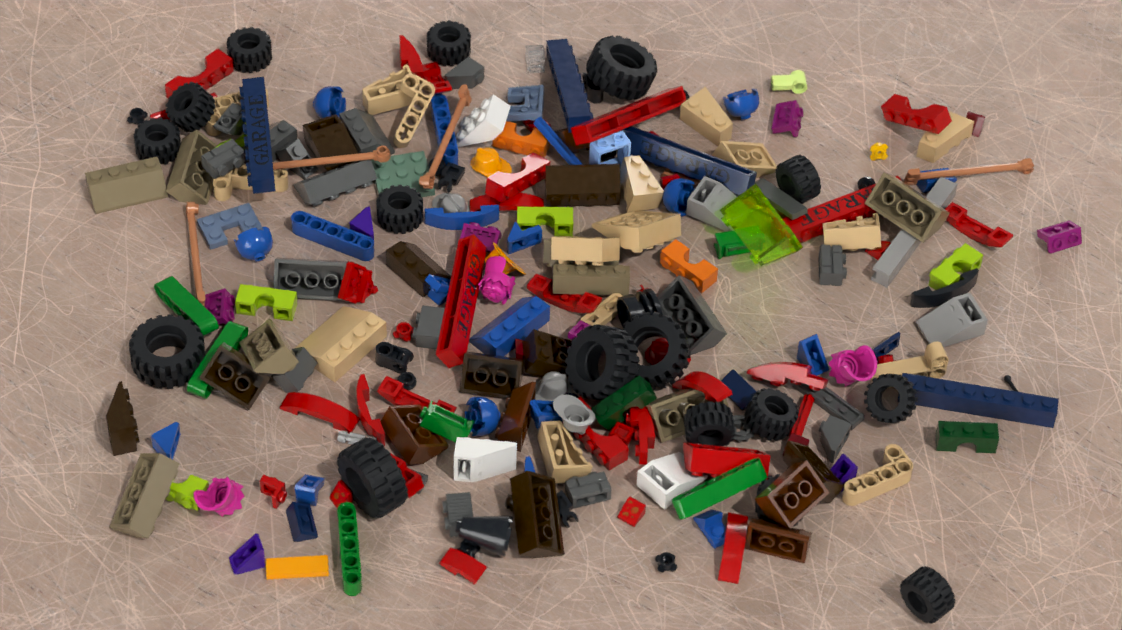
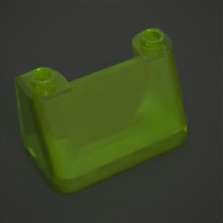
[720,184,803,266]

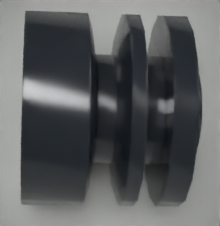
[616,288,663,329]

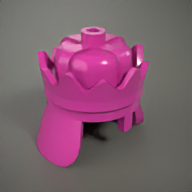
[478,256,516,304]
[829,345,877,387]
[194,476,244,517]

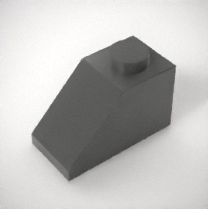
[445,56,485,89]
[819,415,851,463]

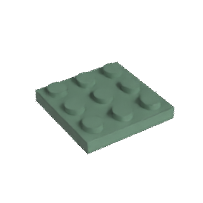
[371,151,435,197]

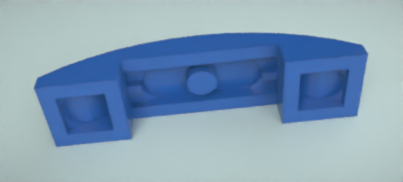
[424,205,499,230]

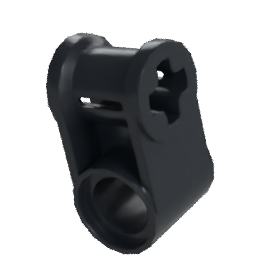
[582,72,604,103]
[375,342,414,374]

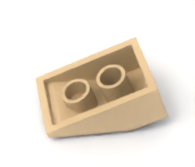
[712,141,777,178]

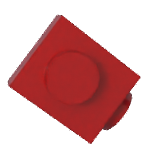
[260,474,287,509]

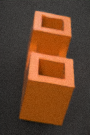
[492,121,551,158]
[660,239,718,293]

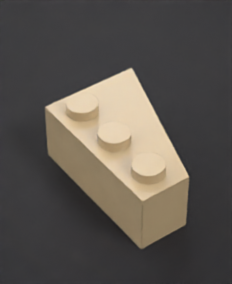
[362,64,414,115]
[680,87,733,146]
[917,111,974,163]
[620,155,664,212]
[823,213,881,251]
[551,236,620,265]
[537,421,593,483]

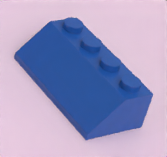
[469,296,550,356]

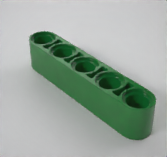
[154,276,219,337]
[187,321,249,399]
[671,458,767,519]
[337,502,362,596]

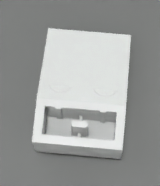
[456,94,511,147]
[454,437,517,482]
[636,452,708,510]

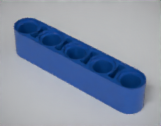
[431,94,458,165]
[291,211,375,261]

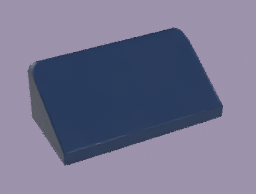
[872,332,901,361]
[721,369,757,411]
[286,501,318,542]

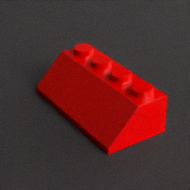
[683,442,771,479]

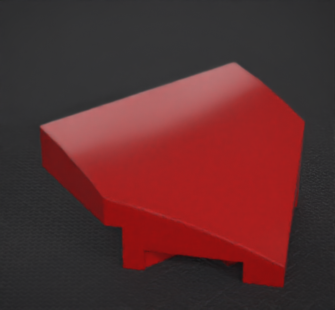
[338,261,378,304]

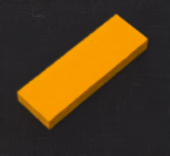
[266,555,329,580]

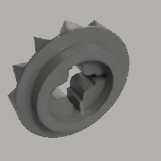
[733,415,755,443]

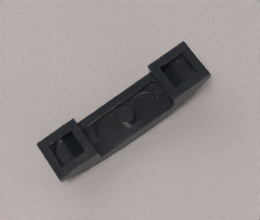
[910,268,979,308]

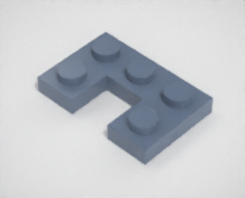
[506,85,544,122]
[197,203,263,250]

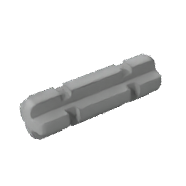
[337,430,376,444]

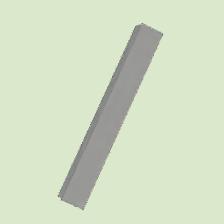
[871,177,958,288]

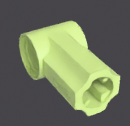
[771,70,808,94]

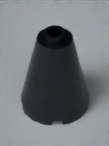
[455,516,513,557]

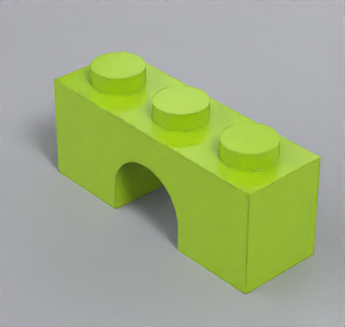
[517,206,573,236]
[928,243,983,290]
[235,284,298,321]
[165,474,209,511]

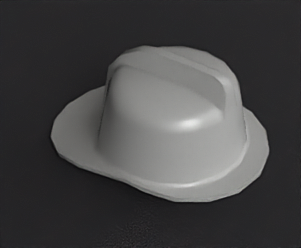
[432,193,470,213]
[535,371,572,401]
[553,395,596,435]

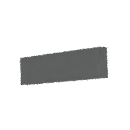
[753,178,807,220]
[792,383,865,430]

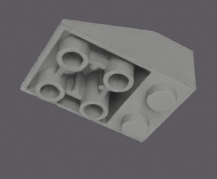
[686,176,752,231]
[916,293,988,347]

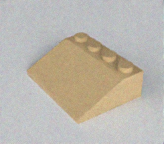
[592,210,681,253]
[295,306,387,382]

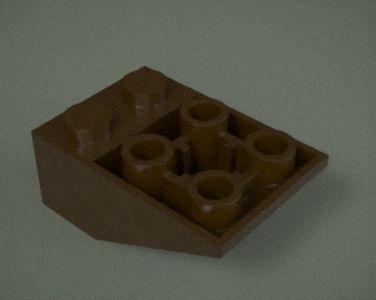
[303,114,358,170]
[522,329,572,378]
[106,381,140,456]

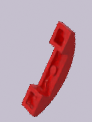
[422,62,452,94]
[470,193,544,212]
[945,202,1013,247]
[526,274,602,313]
[672,371,732,402]
[357,374,385,446]
[377,376,457,413]
[280,392,360,434]
[718,512,748,584]

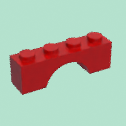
[165,49,234,98]
[881,94,952,134]
[485,152,551,203]
[562,397,629,471]

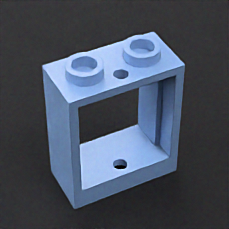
[589,131,631,166]

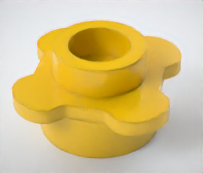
[870,143,888,161]

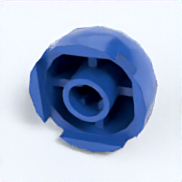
[313,86,346,119]
[723,89,760,119]
[662,178,695,216]
[234,227,273,261]
[464,397,501,436]

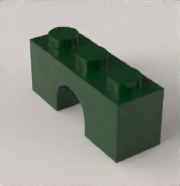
[591,375,657,431]
[935,421,999,453]

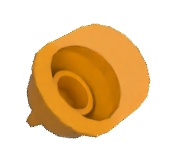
[471,147,512,177]
[485,242,526,275]

